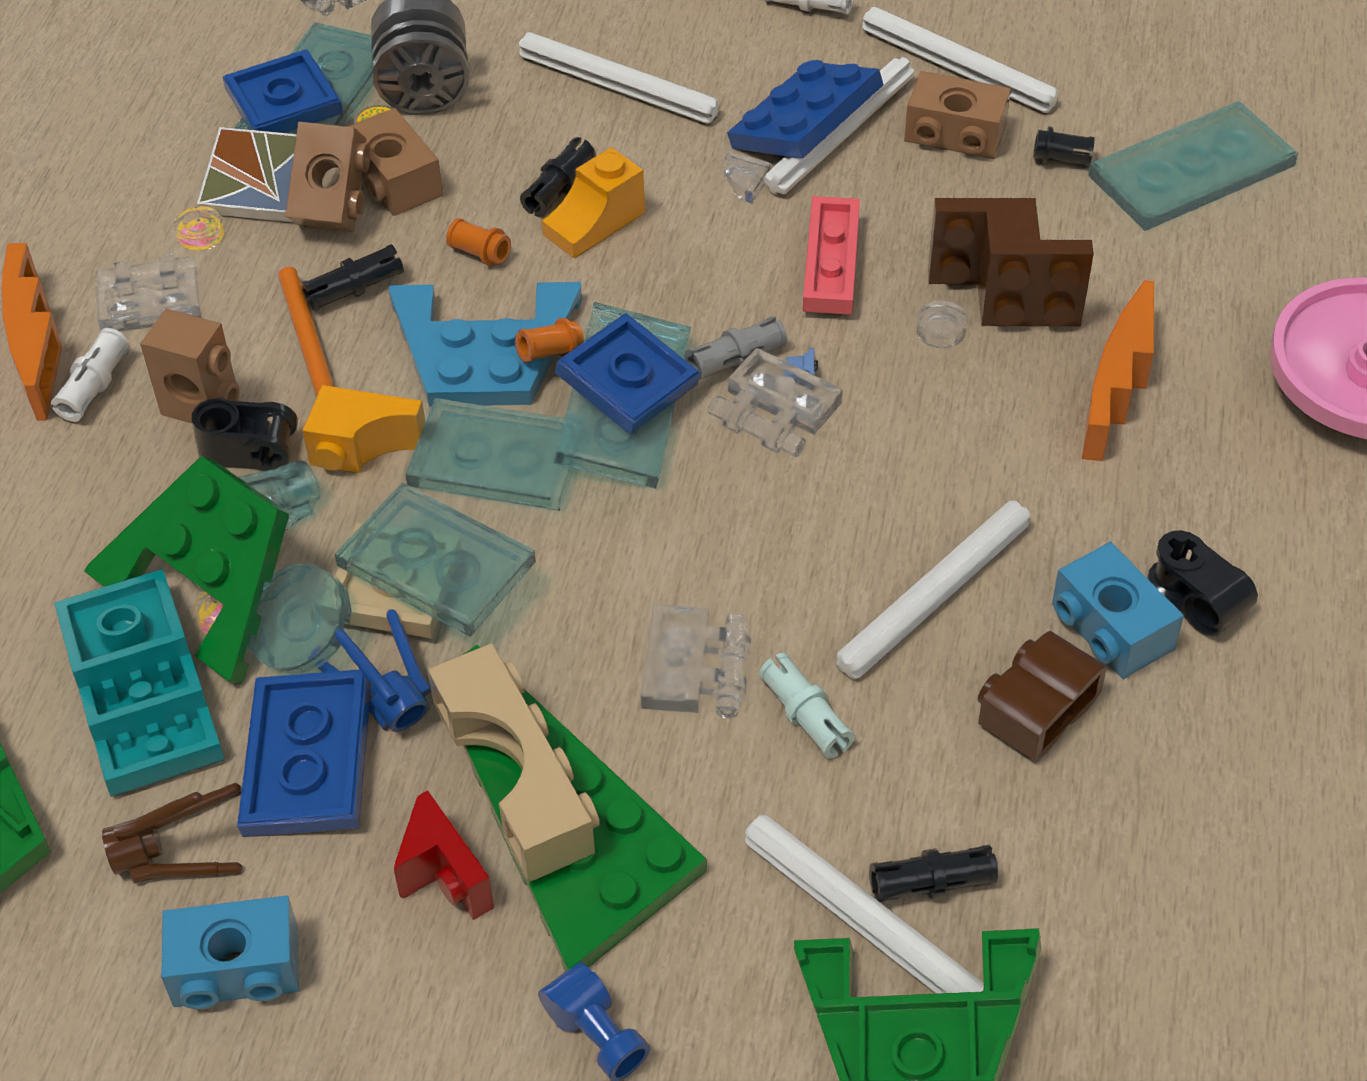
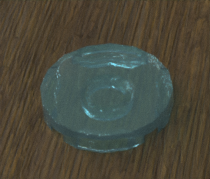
[248,563,352,674]

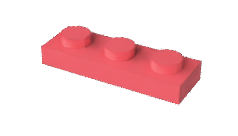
[803,196,860,315]

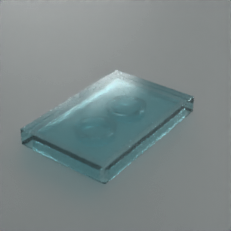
[405,398,585,511]
[335,483,536,637]

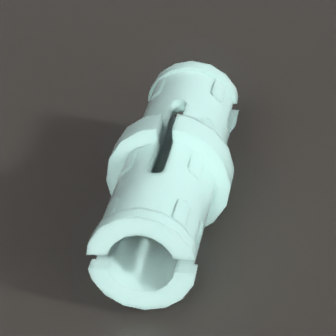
[759,653,855,759]

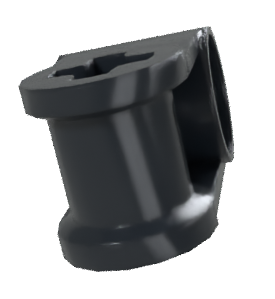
[192,398,298,472]
[1147,530,1258,637]

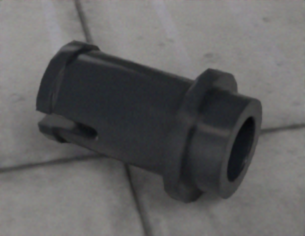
[1033,126,1095,167]

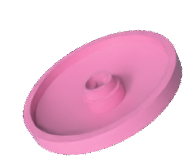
[1270,277,1367,439]

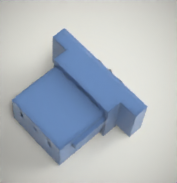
[786,348,818,385]

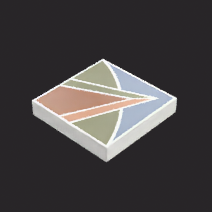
[197,127,297,222]

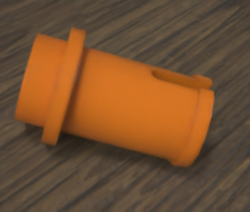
[446,218,511,266]
[515,318,584,362]

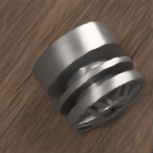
[371,0,469,114]

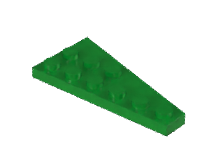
[463,645,707,971]

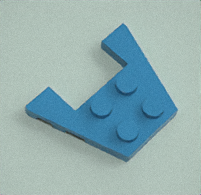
[389,282,582,407]

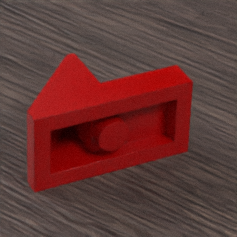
[394,790,494,920]

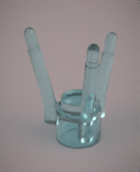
[238,461,321,531]

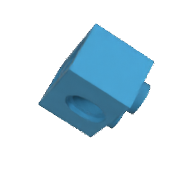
[1052,541,1184,679]
[161,895,299,1009]

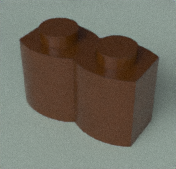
[978,631,1107,761]

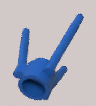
[313,609,431,732]

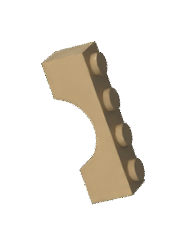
[427,643,600,883]

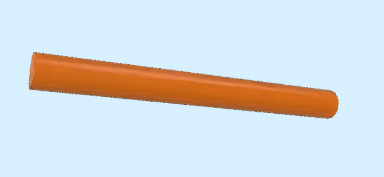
[278,267,334,398]

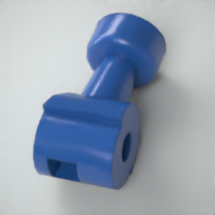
[538,962,650,1081]

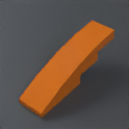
[2,243,62,421]
[1082,280,1154,461]

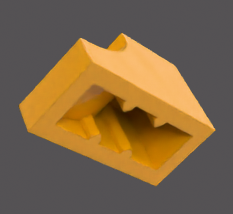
[541,147,645,258]
[302,385,428,473]

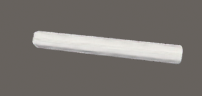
[862,7,1058,113]
[519,32,719,124]
[764,57,914,195]
[836,500,1031,679]
[745,815,984,993]

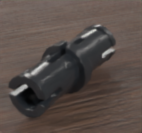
[520,137,596,217]
[301,244,404,311]
[869,845,998,903]

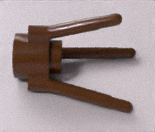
[102,783,242,884]

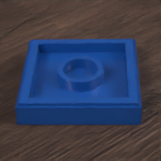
[222,49,343,133]
[554,313,701,435]

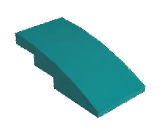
[54,569,225,797]

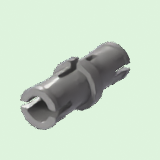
[684,316,787,381]

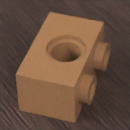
[904,71,1011,159]
[347,108,443,216]
[285,122,371,232]
[140,308,240,424]

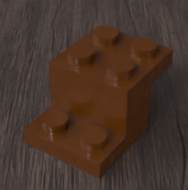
[928,198,1094,326]

